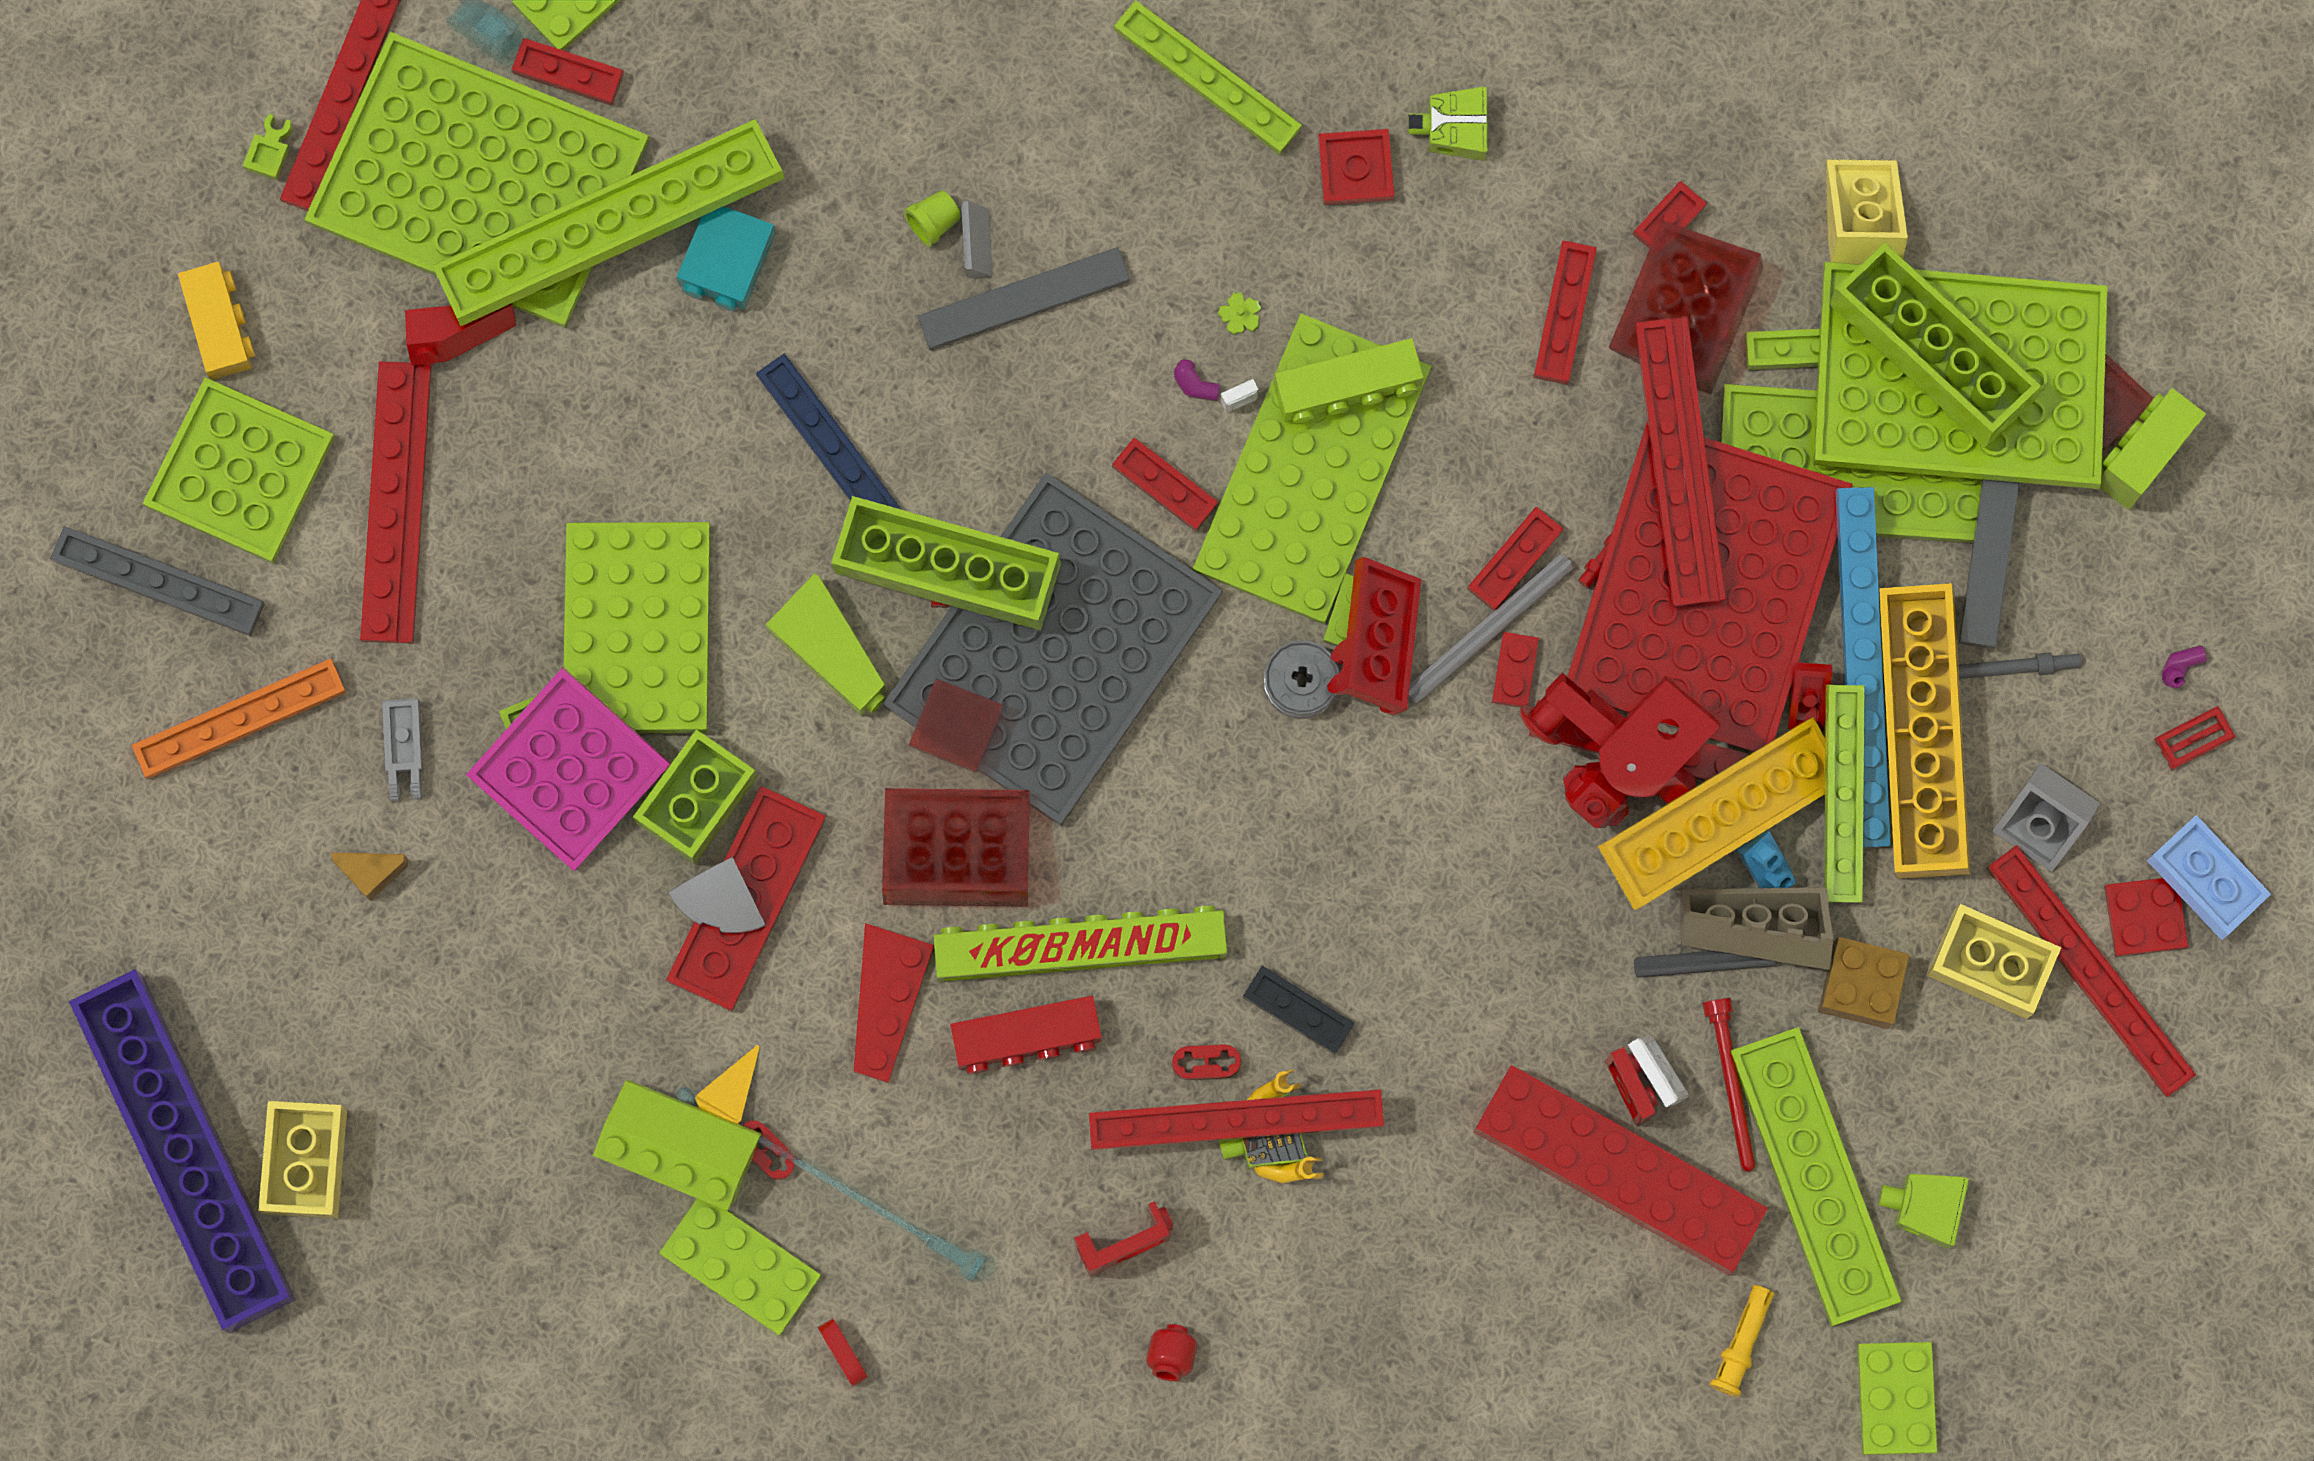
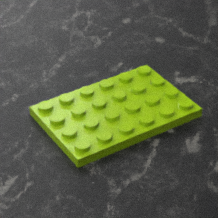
[563,522,710,733]

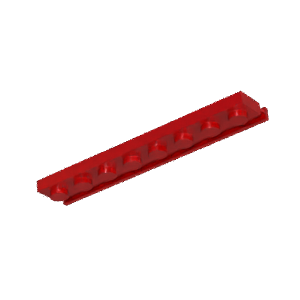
[1635,316,1726,607]
[360,361,432,644]

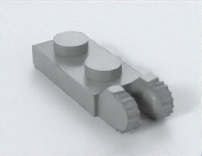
[382,698,423,801]

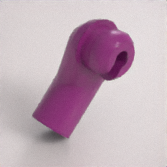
[1174,359,1220,401]
[2162,645,2207,689]

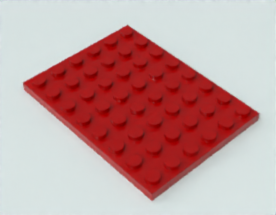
[1567,421,1853,752]

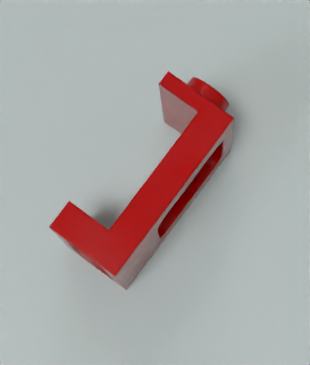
[1074,1201,1173,1277]

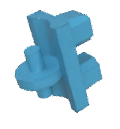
[1737,830,1796,888]

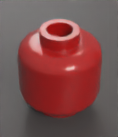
[1146,1324,1198,1382]

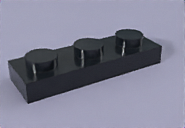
[1243,966,1354,1055]

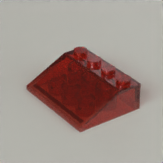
[1609,220,1763,395]
[882,788,1030,907]

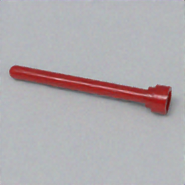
[1702,998,1755,1172]

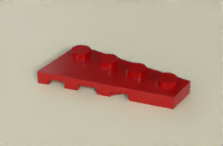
[854,923,934,1083]

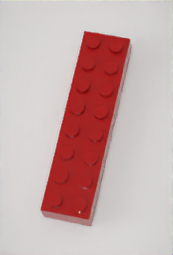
[1474,1065,1768,1275]

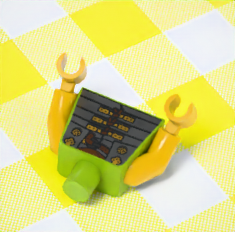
[1218,1069,1324,1184]

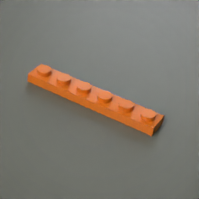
[131,658,347,780]

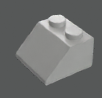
[1992,763,2100,872]

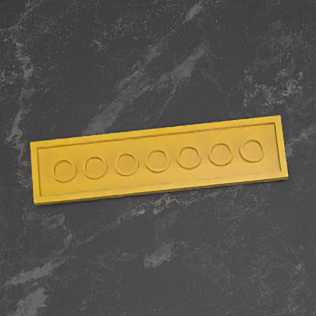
[1598,717,1825,910]

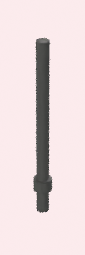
[1882,652,2081,686]

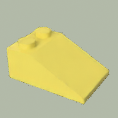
[1826,160,1908,265]

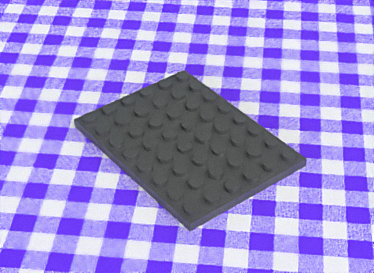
[883,473,1223,826]

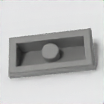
[961,201,992,278]

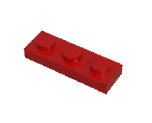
[511,38,624,106]
[1112,437,1218,532]
[1467,507,1563,611]

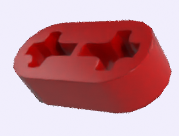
[1172,1044,1241,1080]
[741,1120,795,1180]
[817,1318,868,1387]

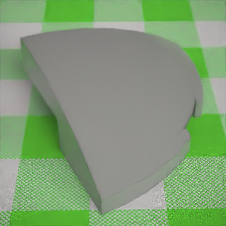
[669,857,766,933]

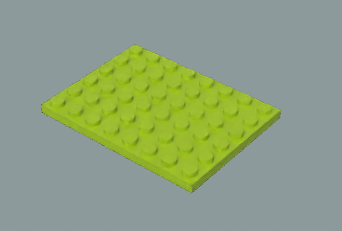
[304,32,650,329]
[1813,262,2108,489]

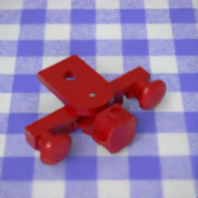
[1520,672,1720,828]

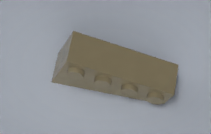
[1679,887,1833,970]

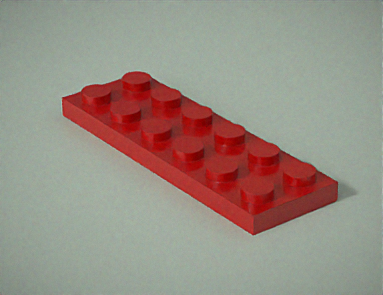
[666,786,826,1012]

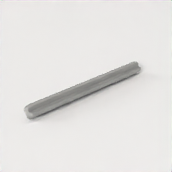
[1408,554,1574,703]

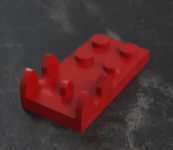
[1327,556,1421,715]

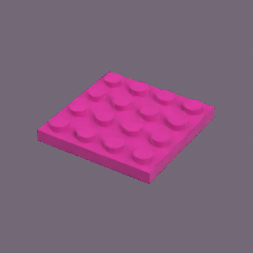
[466,667,671,871]

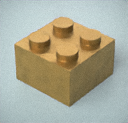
[1818,937,1910,1029]

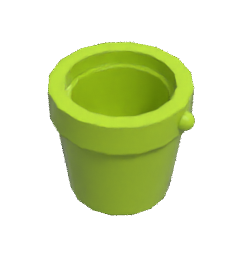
[903,190,962,247]

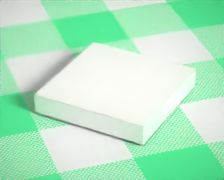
[1628,1035,1689,1107]

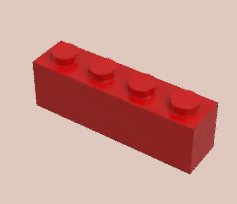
[950,995,1102,1075]

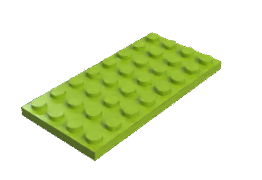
[1192,313,1432,625]
[1720,384,1982,543]

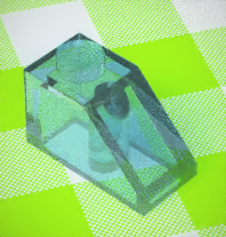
[446,0,523,64]

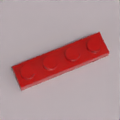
[1533,240,1597,385]

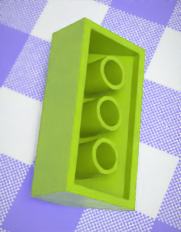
[593,1079,761,1211]

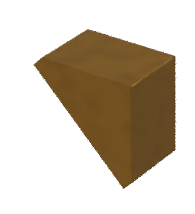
[331,852,408,901]

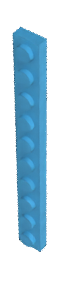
[1836,487,1891,847]

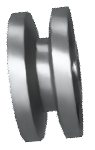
[1263,640,1339,719]

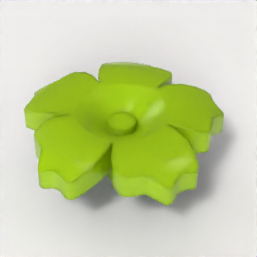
[1218,292,1261,335]

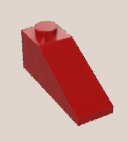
[405,303,516,365]

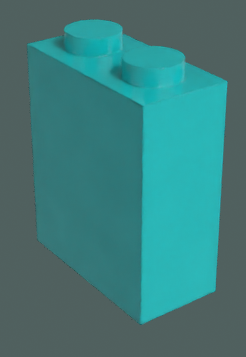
[677,206,776,311]

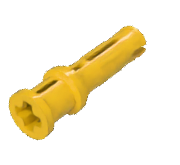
[1709,1285,1775,1398]

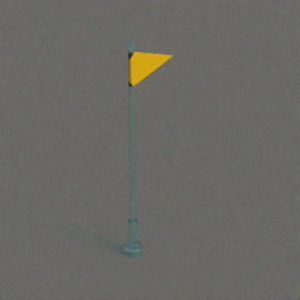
[677,1045,986,1282]

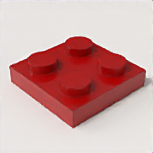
[1318,129,1394,205]
[2104,878,2188,957]
[1605,1047,1658,1126]

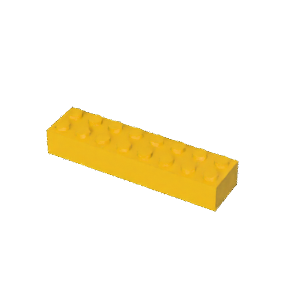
[1879,583,1970,879]

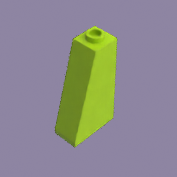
[765,573,886,717]

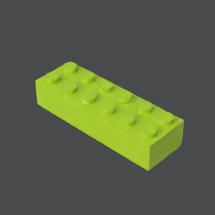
[1830,242,2041,448]
[831,496,1061,631]

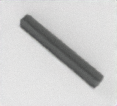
[1634,951,1777,978]

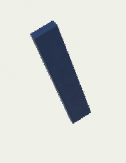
[756,353,902,510]

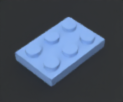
[2147,815,2271,940]

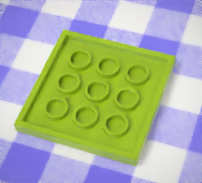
[142,377,335,564]

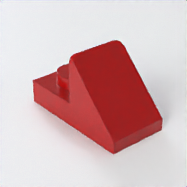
[1788,662,1833,732]

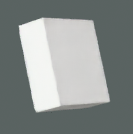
[1220,379,1258,413]

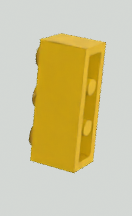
[178,261,255,380]

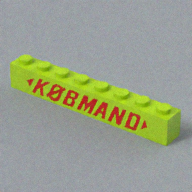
[934,905,1227,982]

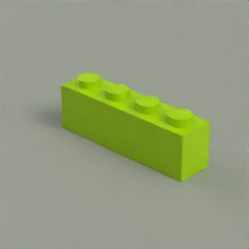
[1273,338,1424,424]

